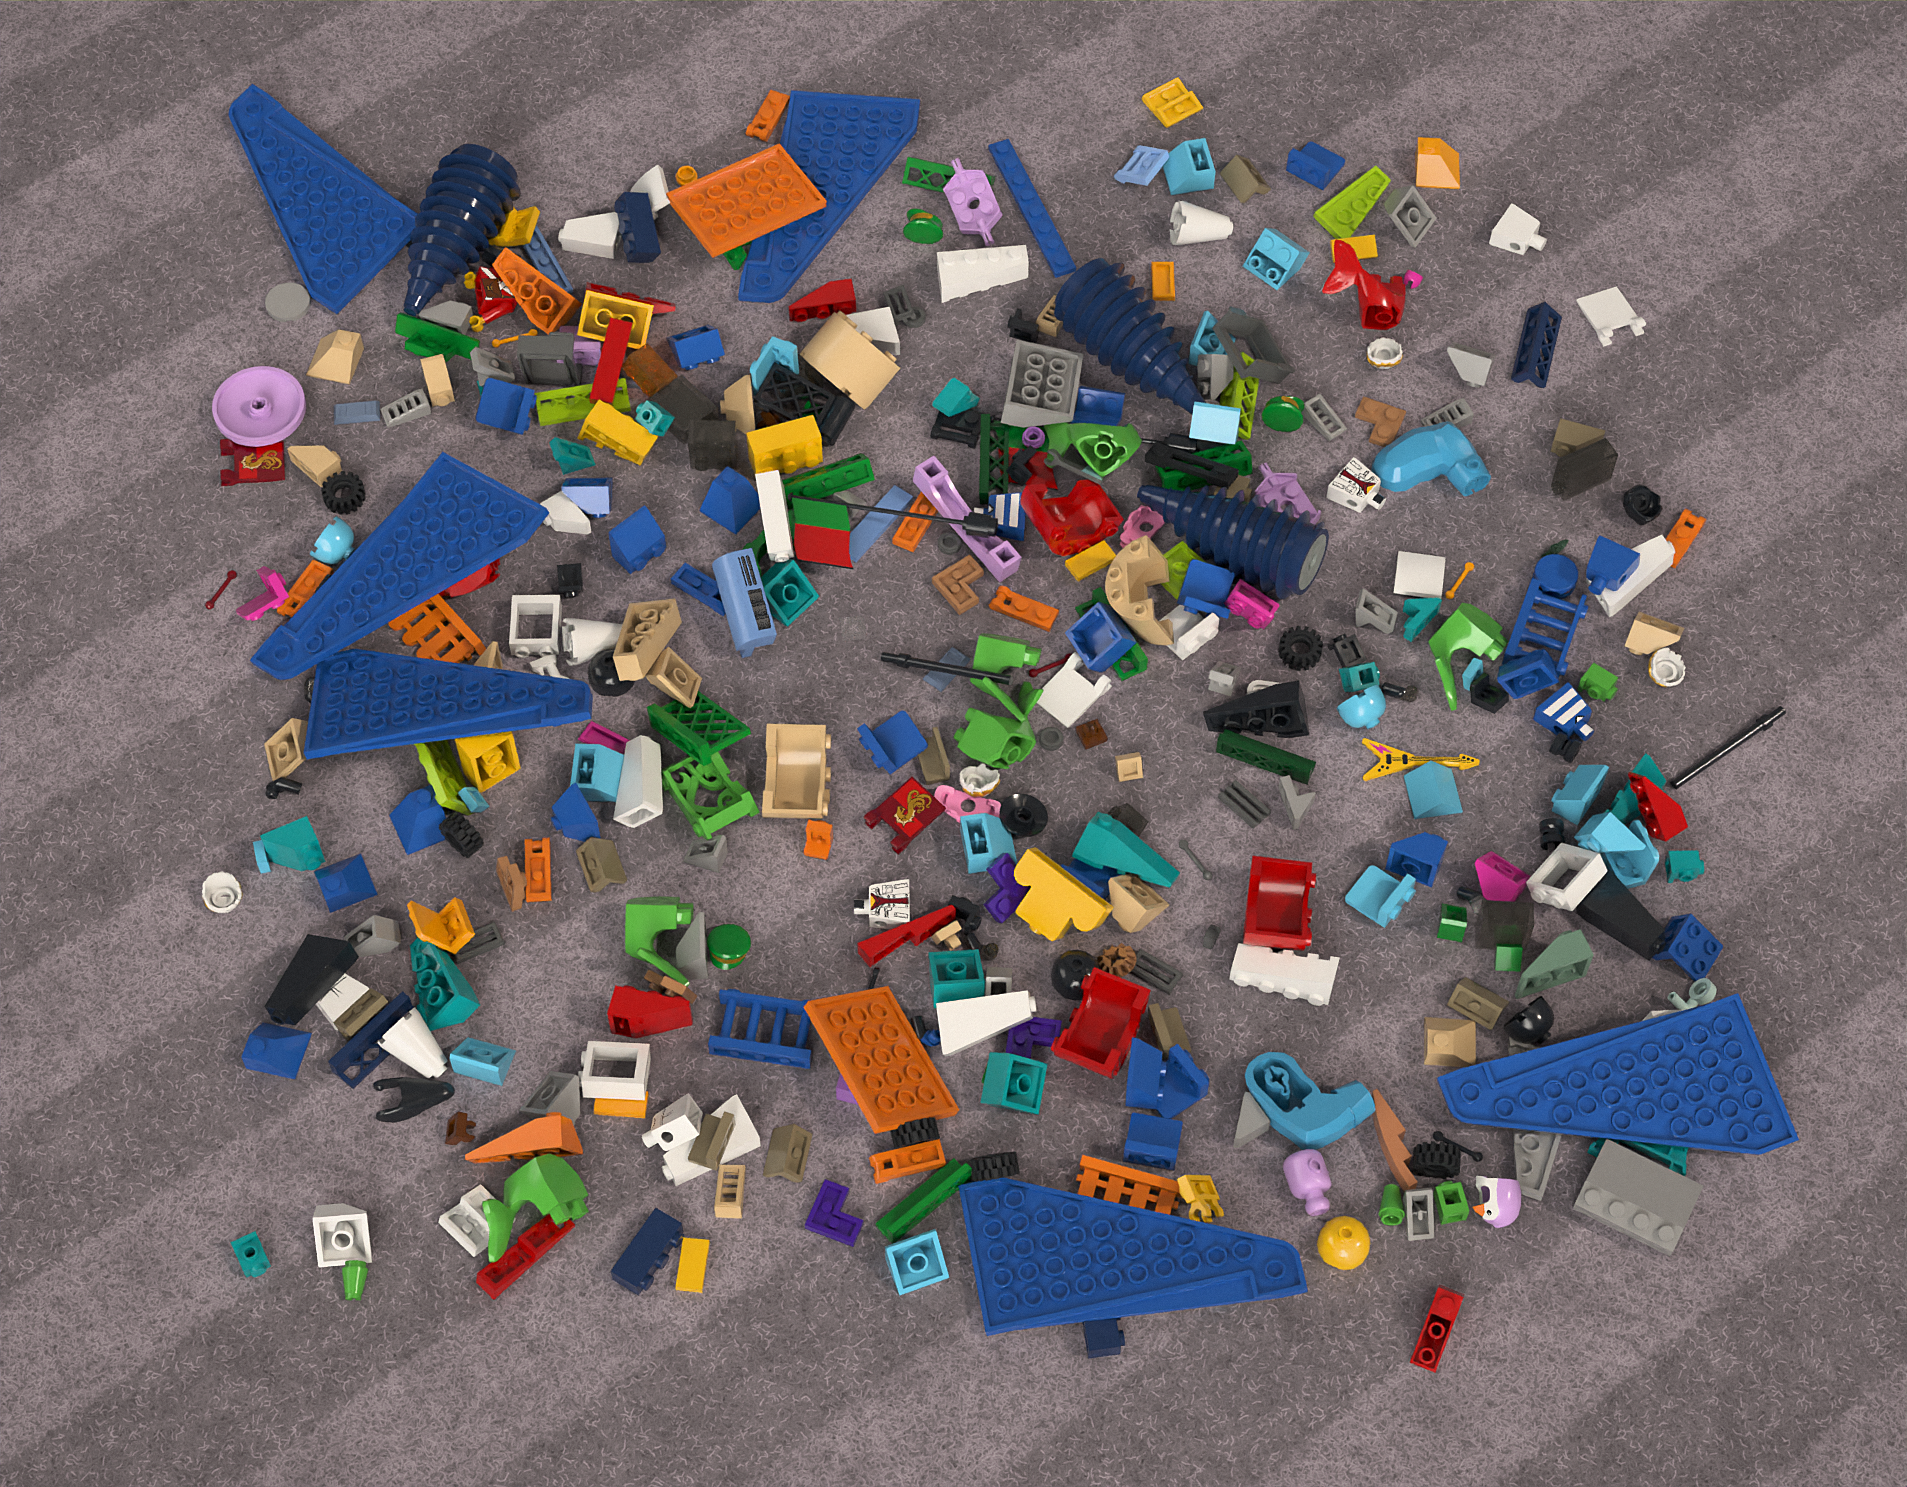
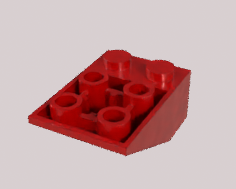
[607,985,693,1039]

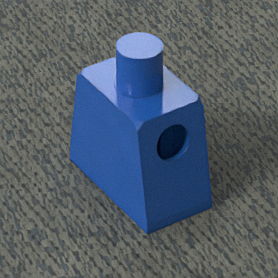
[1586,535,1640,595]

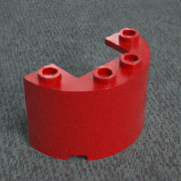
[1020,479,1124,556]
[1243,856,1316,951]
[1051,967,1151,1079]

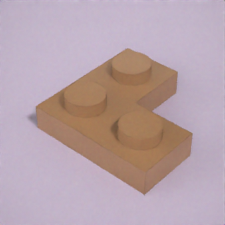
[1355,396,1406,447]
[932,555,984,615]
[496,856,527,912]
[644,969,697,1004]

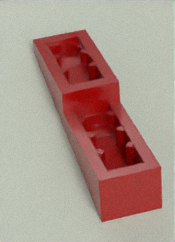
[589,318,633,406]
[857,905,956,967]
[476,1214,575,1300]

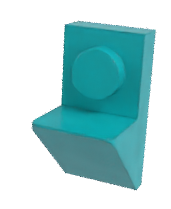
[932,378,980,417]
[549,437,596,475]
[1403,598,1442,642]

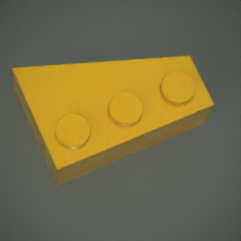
[577,400,658,466]

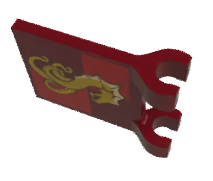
[220,439,285,486]
[863,777,946,855]

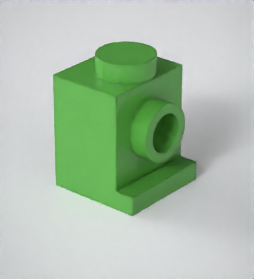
[1577,663,1618,702]
[1433,1181,1469,1225]

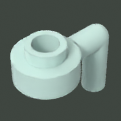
[1668,978,1717,1010]

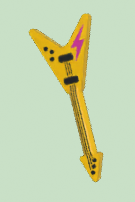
[1362,738,1480,781]

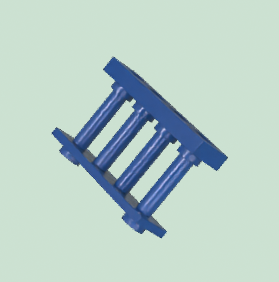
[1502,578,1588,678]
[708,989,812,1069]

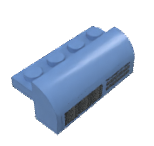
[712,548,777,658]

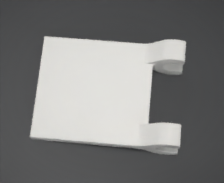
[1576,286,1646,347]
[1037,652,1112,728]

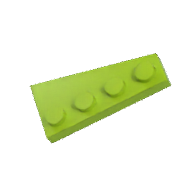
[1313,166,1391,239]

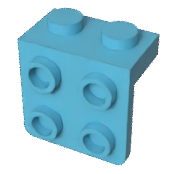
[750,336,799,396]
[1600,820,1659,889]
[1345,865,1416,928]

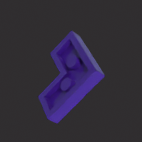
[983,853,1031,923]
[1005,1017,1062,1059]
[805,1179,864,1247]

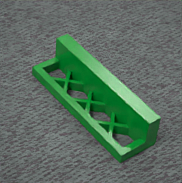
[902,157,996,201]
[1155,440,1253,491]
[782,453,875,510]
[1075,587,1148,681]
[876,1158,972,1244]

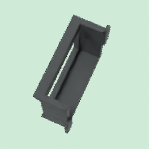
[1212,307,1295,384]
[517,332,583,386]

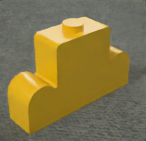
[1014,847,1114,941]

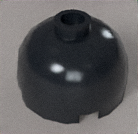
[588,649,635,697]
[1051,949,1100,1001]
[1503,996,1554,1044]

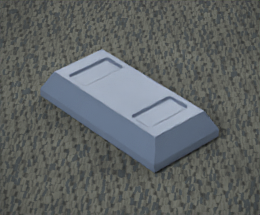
[334,401,380,425]
[923,647,971,692]

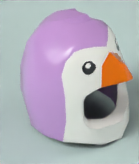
[1472,1176,1521,1228]

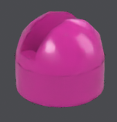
[1403,270,1423,289]

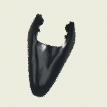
[373,1077,455,1123]

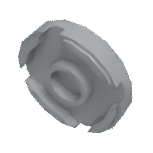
[265,283,311,322]

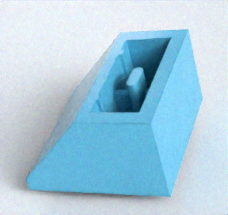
[1162,138,1216,195]
[1243,228,1310,290]
[570,744,624,802]
[960,813,1017,874]

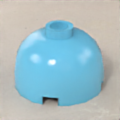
[310,516,355,564]
[1336,684,1386,729]

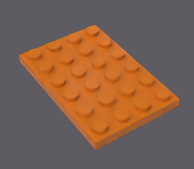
[666,143,827,258]
[804,986,960,1134]

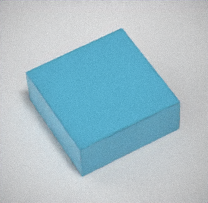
[1462,658,1484,691]
[458,787,489,812]
[253,840,271,874]

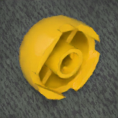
[1317,1216,1371,1270]

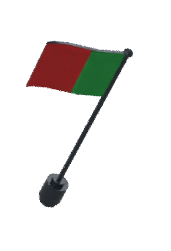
[990,415,1198,491]
[788,492,998,569]

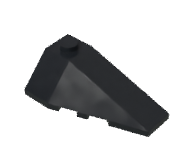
[1203,680,1309,738]

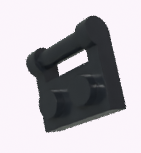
[930,409,986,449]

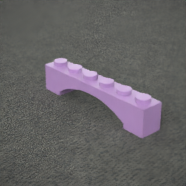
[913,456,1022,582]

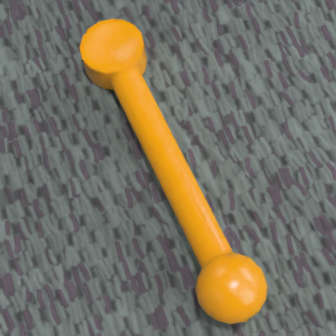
[492,329,538,348]
[1445,562,1474,599]

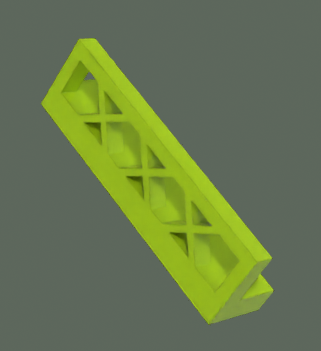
[1219,352,1259,440]
[534,378,631,426]

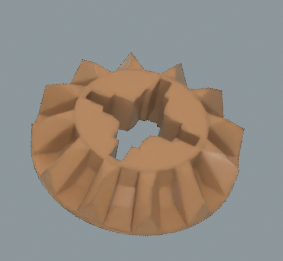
[1097,943,1137,978]

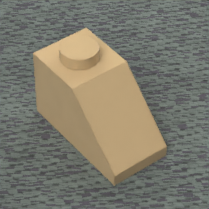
[420,354,455,407]
[287,446,342,487]

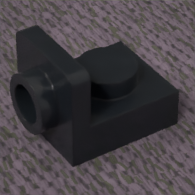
[1007,308,1039,344]
[1327,633,1367,668]

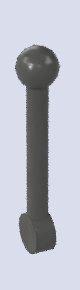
[1179,840,1212,880]

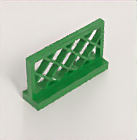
[647,691,751,766]

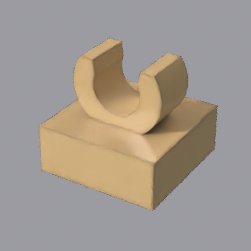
[1115,752,1143,782]
[931,920,962,951]

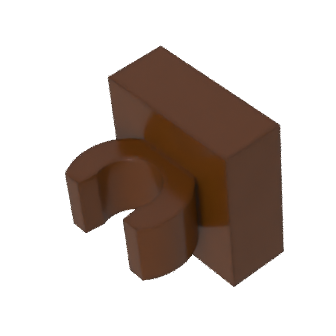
[757,410,783,429]
[1075,719,1108,750]
[445,1111,476,1145]

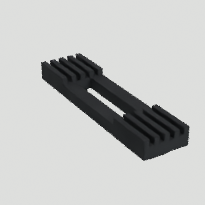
[1145,442,1239,490]

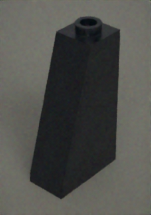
[1576,869,1666,961]
[264,934,359,1025]

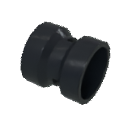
[1549,731,1583,764]
[1539,818,1565,850]

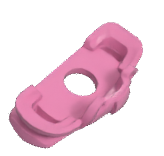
[1120,505,1165,548]
[934,785,1001,823]

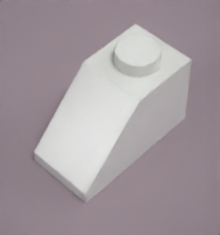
[540,491,591,535]

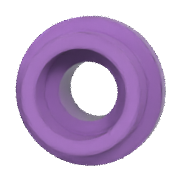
[1022,426,1045,449]

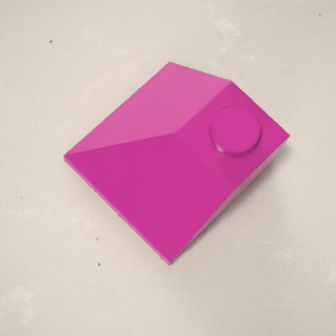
[1475,851,1531,911]

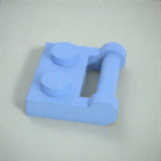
[1114,145,1169,186]

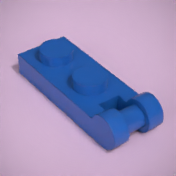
[671,563,726,616]

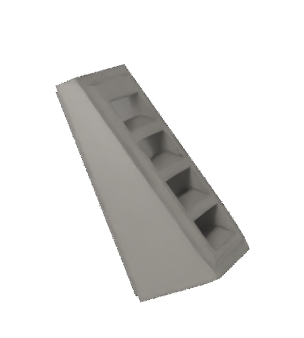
[380,388,431,428]
[1301,394,1347,441]
[1420,398,1474,428]

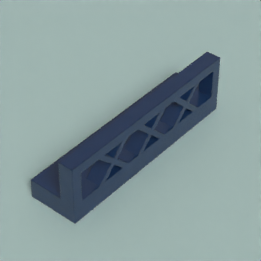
[1511,302,1562,388]
[328,991,414,1089]

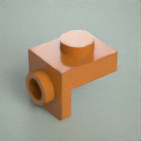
[804,820,833,860]

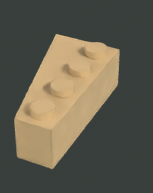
[613,599,682,681]

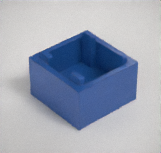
[1065,602,1137,673]

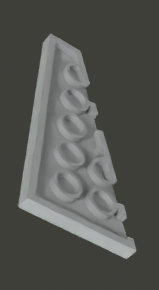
[1508,1037,1562,1201]

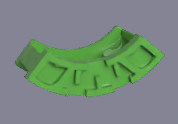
[661,744,760,840]

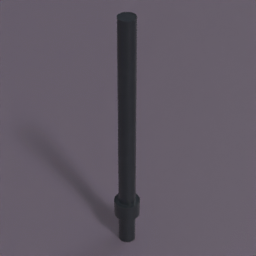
[881,652,1013,685]
[1670,706,1786,789]

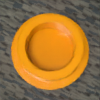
[676,166,698,186]

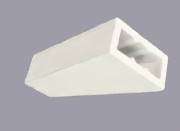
[755,470,794,562]
[1586,535,1675,617]
[613,735,663,828]
[936,990,1037,1056]
[662,1094,761,1186]

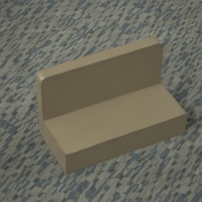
[1220,155,1271,203]
[917,727,950,785]
[576,837,627,893]
[1447,977,1509,1030]
[333,988,388,1042]
[1147,1003,1191,1060]
[688,1111,736,1171]
[763,1124,812,1183]

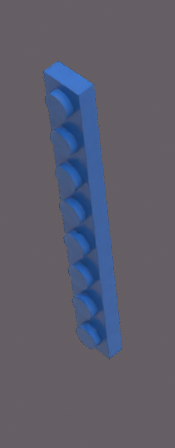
[988,139,1076,278]

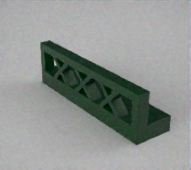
[979,414,1009,504]
[1216,729,1316,785]

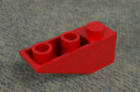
[788,278,856,322]
[1628,772,1688,842]
[1410,1284,1465,1373]

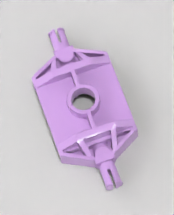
[943,158,1002,246]
[1254,463,1321,524]

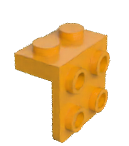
[407,897,475,954]

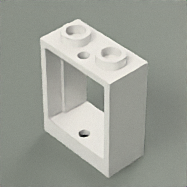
[509,595,562,658]
[1526,843,1607,911]
[578,1041,651,1100]

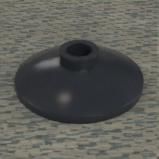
[999,794,1048,837]

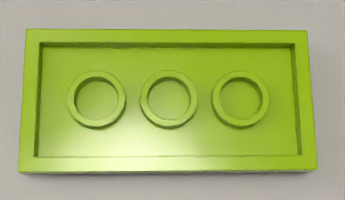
[414,740,475,816]

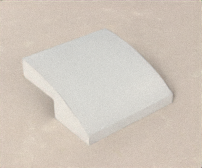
[630,165,670,220]
[1394,551,1445,599]
[438,1184,516,1257]

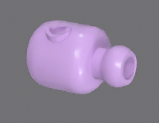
[1283,1149,1332,1216]

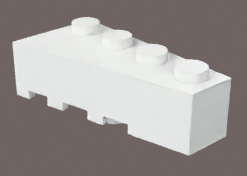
[937,245,1029,303]
[1229,943,1340,1006]

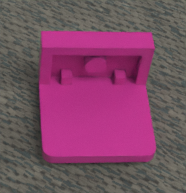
[236,566,289,621]
[1224,579,1280,629]

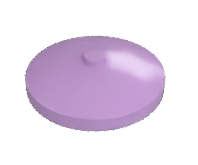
[212,366,306,447]

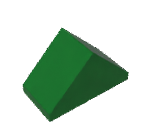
[1437,903,1467,942]

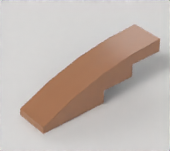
[1371,1089,1418,1192]

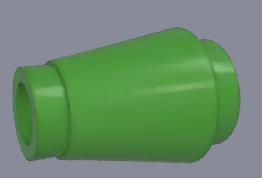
[1378,1184,1405,1226]
[342,1260,369,1300]

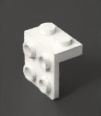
[1159,605,1219,660]

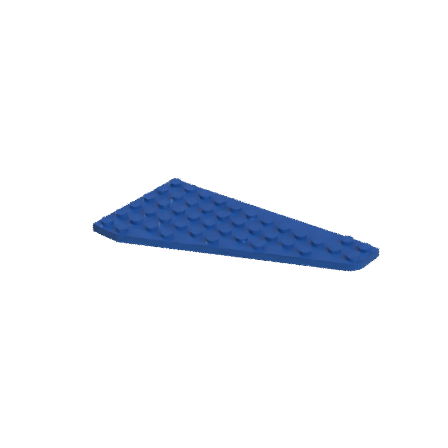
[229,84,418,314]
[738,90,920,303]
[250,452,549,680]
[304,649,593,760]
[1436,993,1799,1155]
[958,1178,1308,1336]

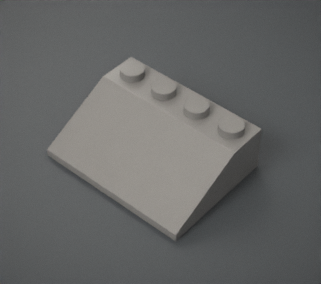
[1001,340,1083,428]
[1573,1139,1703,1256]

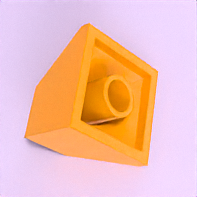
[1415,137,1460,189]

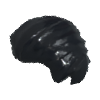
[1623,484,1663,526]

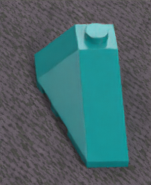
[1605,753,1666,825]
[1072,812,1180,887]
[410,938,480,1031]

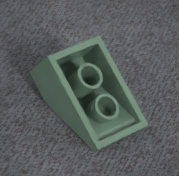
[1515,929,1594,999]

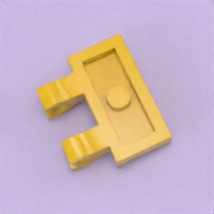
[1177,1175,1224,1223]

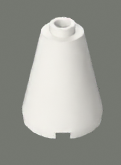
[1170,201,1233,245]
[562,618,623,666]
[377,1007,448,1079]

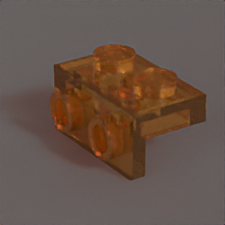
[622,343,678,400]

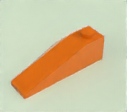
[492,247,582,335]
[465,1112,583,1163]

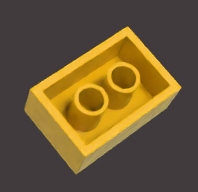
[577,290,654,351]
[746,415,823,477]
[455,731,521,794]

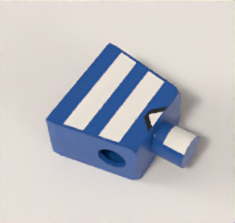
[974,492,1026,541]
[1533,682,1594,741]

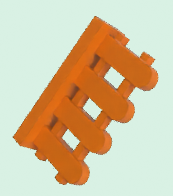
[388,594,486,663]
[1076,1155,1181,1215]

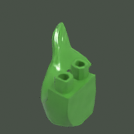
[1044,422,1142,477]
[1428,603,1509,711]
[970,633,1042,722]
[954,681,1044,769]
[625,896,694,987]
[482,1154,589,1262]

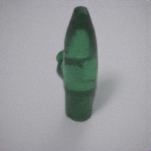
[1541,539,1569,558]

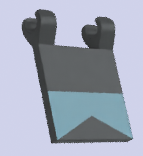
[1044,446,1115,485]

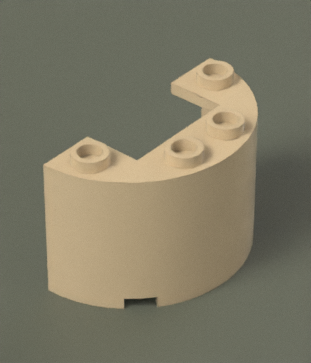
[800,310,900,409]
[1105,535,1174,645]
[762,724,831,819]

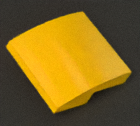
[1141,77,1203,128]
[488,206,540,246]

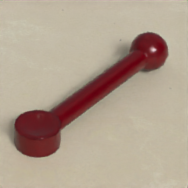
[205,570,237,610]
[1029,653,1072,678]

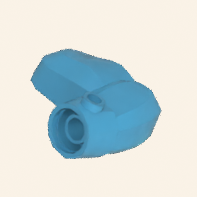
[1371,421,1491,496]
[1245,1052,1375,1150]

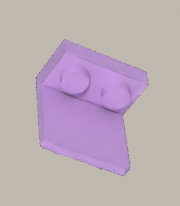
[557,326,604,366]

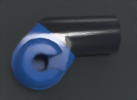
[910,1016,941,1047]

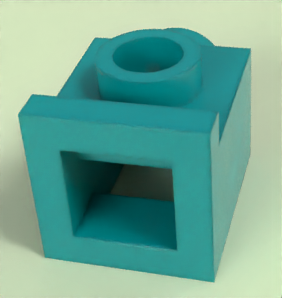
[635,400,675,436]
[1339,662,1380,692]
[1665,850,1704,883]
[230,1231,271,1278]

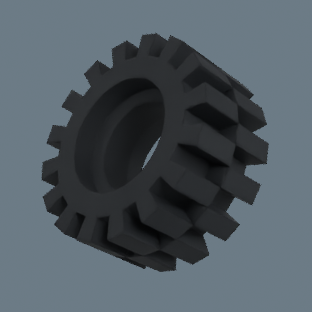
[321,471,366,515]
[1278,625,1323,671]
[439,812,484,858]
[890,1117,940,1149]
[1412,1141,1461,1179]
[970,1151,1020,1181]

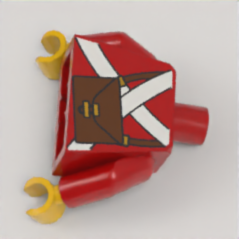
[464,266,517,332]

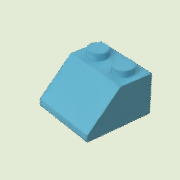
[1551,765,1609,826]
[1574,812,1646,854]

